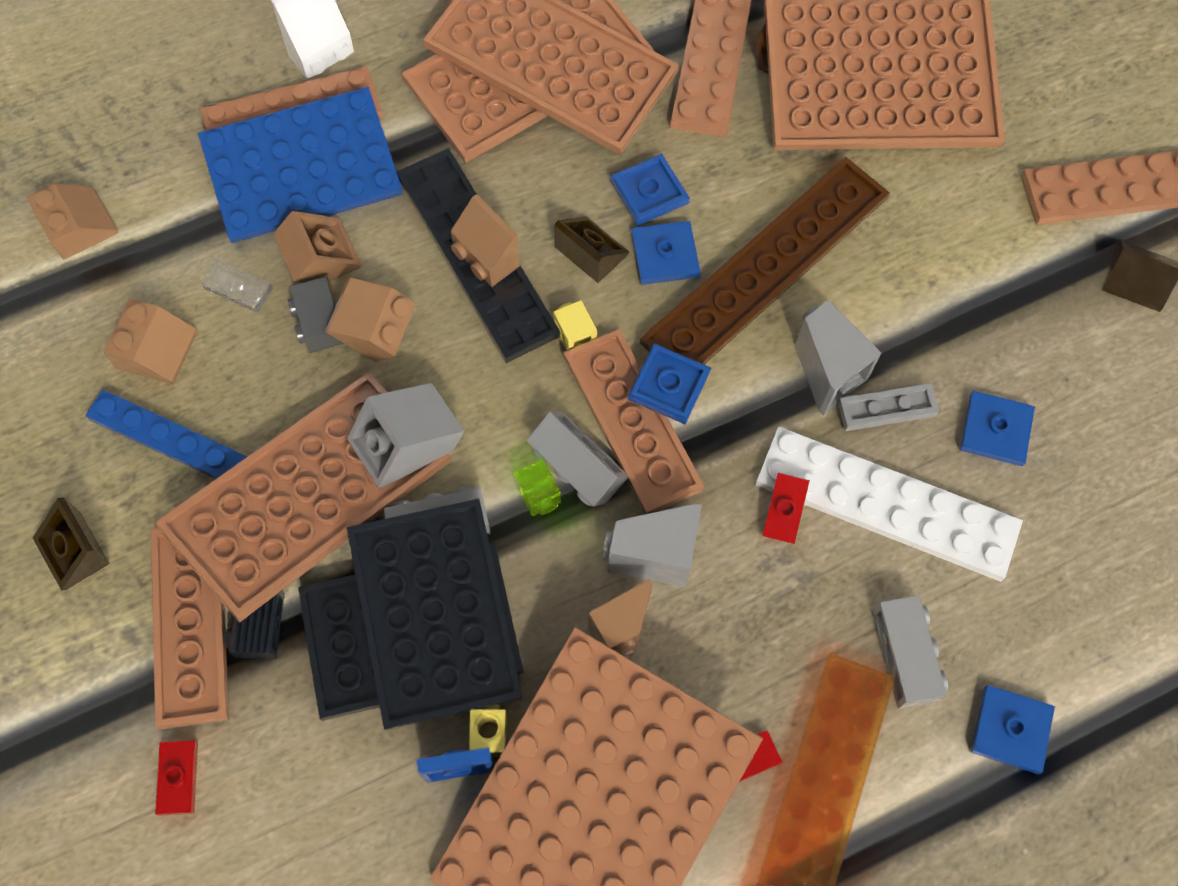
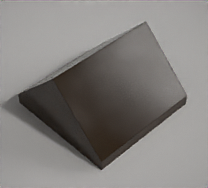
[554,216,629,283]
[1102,240,1178,312]
[33,497,109,591]

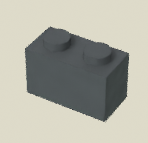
[287,277,344,353]

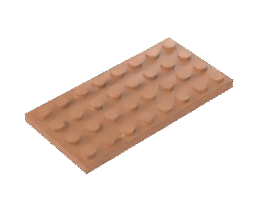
[402,0,653,164]
[423,0,679,155]
[155,372,451,623]

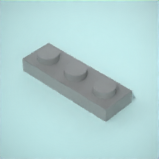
[838,383,940,431]

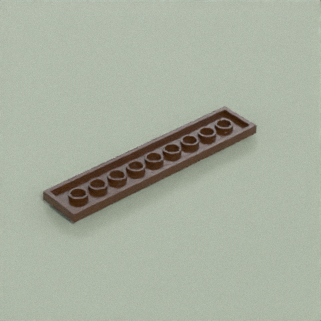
[640,157,890,365]

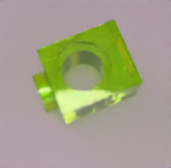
[513,459,561,516]

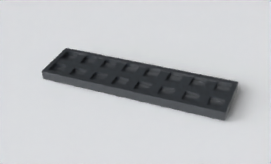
[396,148,560,363]

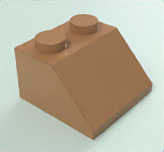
[26,183,119,260]
[451,194,520,287]
[273,211,362,283]
[325,277,416,362]
[104,298,198,385]
[588,580,652,658]

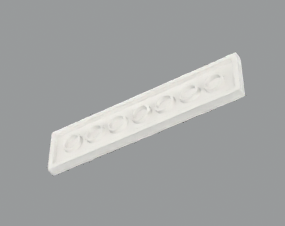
[755,426,1023,582]

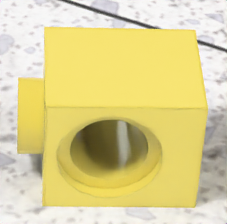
[553,300,597,351]
[469,705,507,757]

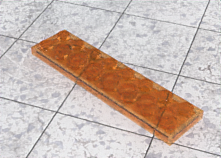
[756,653,895,886]

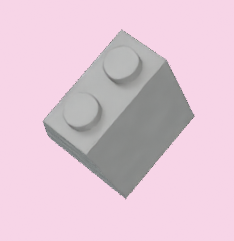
[795,300,881,416]
[347,383,464,488]
[603,504,702,587]

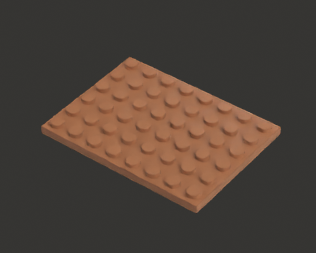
[764,0,1005,150]
[430,628,763,886]

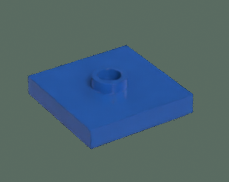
[610,153,690,226]
[631,221,701,285]
[628,343,711,425]
[960,391,1035,466]
[970,685,1055,774]
[417,747,494,783]

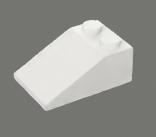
[271,0,354,80]

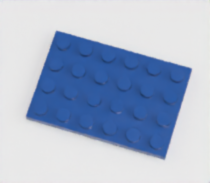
[198,87,403,244]

